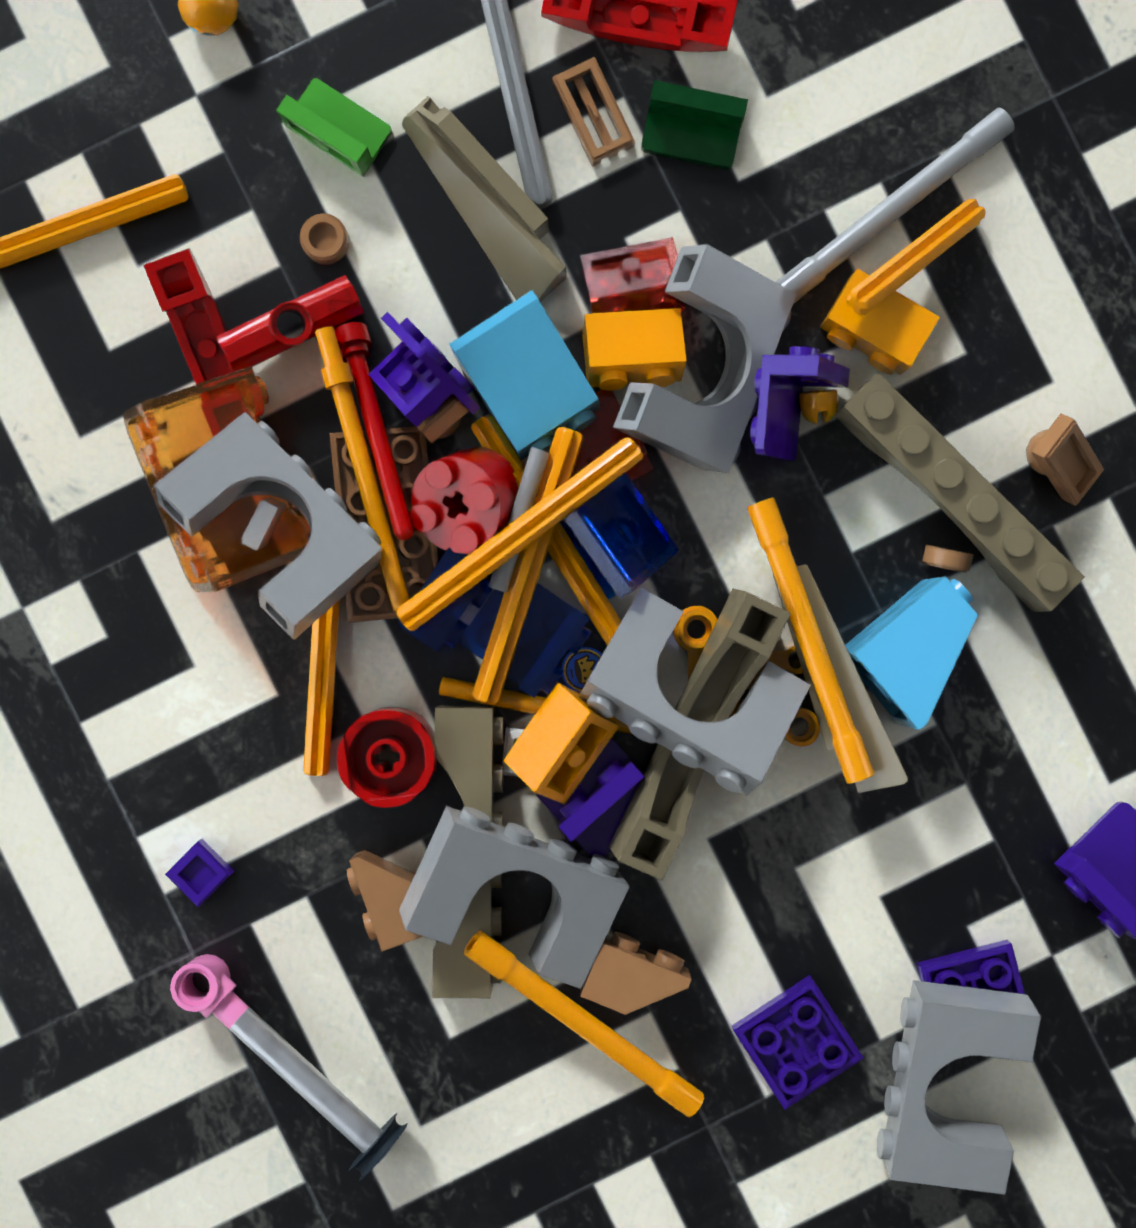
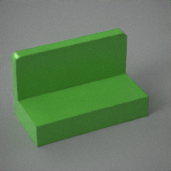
[276,78,392,177]

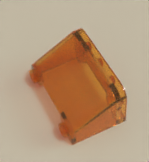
[123,366,311,592]

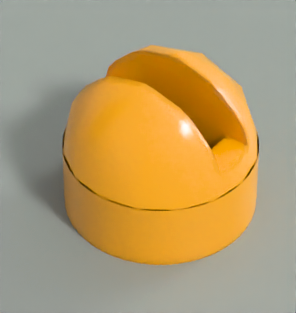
[799,389,838,424]

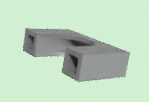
[613,244,797,474]
[154,412,382,640]
[578,587,811,795]
[399,806,630,989]
[877,980,1041,1195]

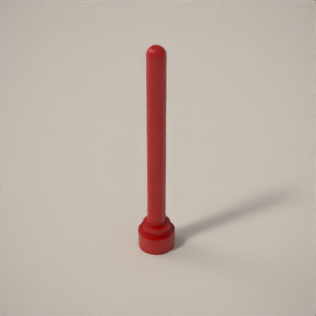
[334,322,413,541]

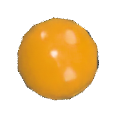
[178,0,239,36]

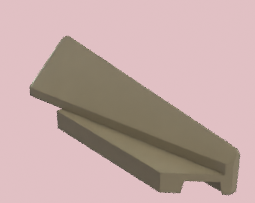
[402,96,566,302]
[773,564,908,793]

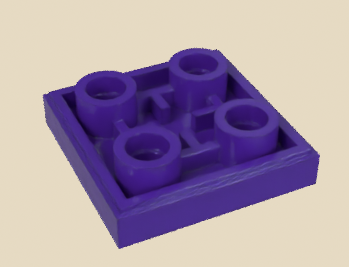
[916,940,1025,994]
[732,975,864,1110]

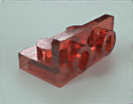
[580,237,686,314]

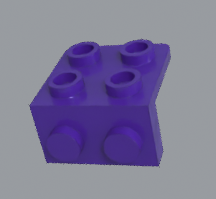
[750,347,850,461]
[1054,802,1136,940]

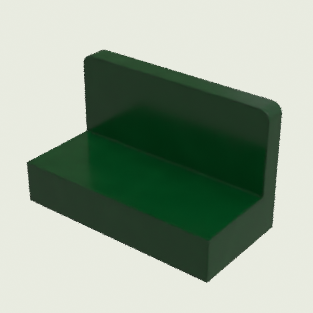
[641,80,748,170]

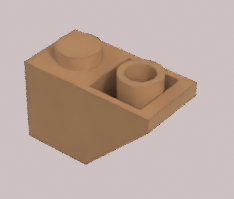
[347,850,424,951]
[580,932,692,1015]

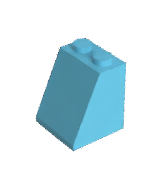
[449,290,600,461]
[845,577,978,730]

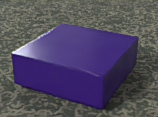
[165,839,235,908]

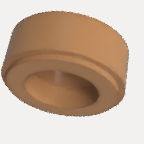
[300,213,349,265]
[922,545,974,573]

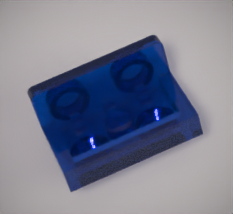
[399,547,494,652]

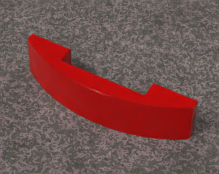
[541,0,738,52]
[143,248,261,436]

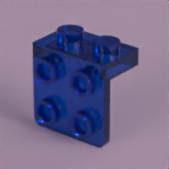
[461,583,592,698]

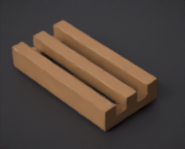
[552,57,635,167]

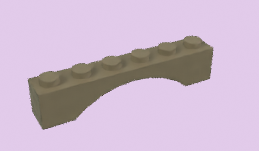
[835,372,1085,612]
[609,588,791,880]
[432,705,504,998]

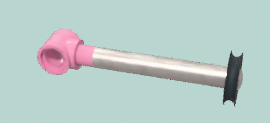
[170,954,408,1181]

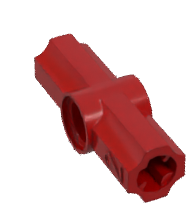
[215,275,364,375]

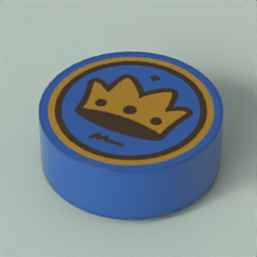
[561,647,602,693]

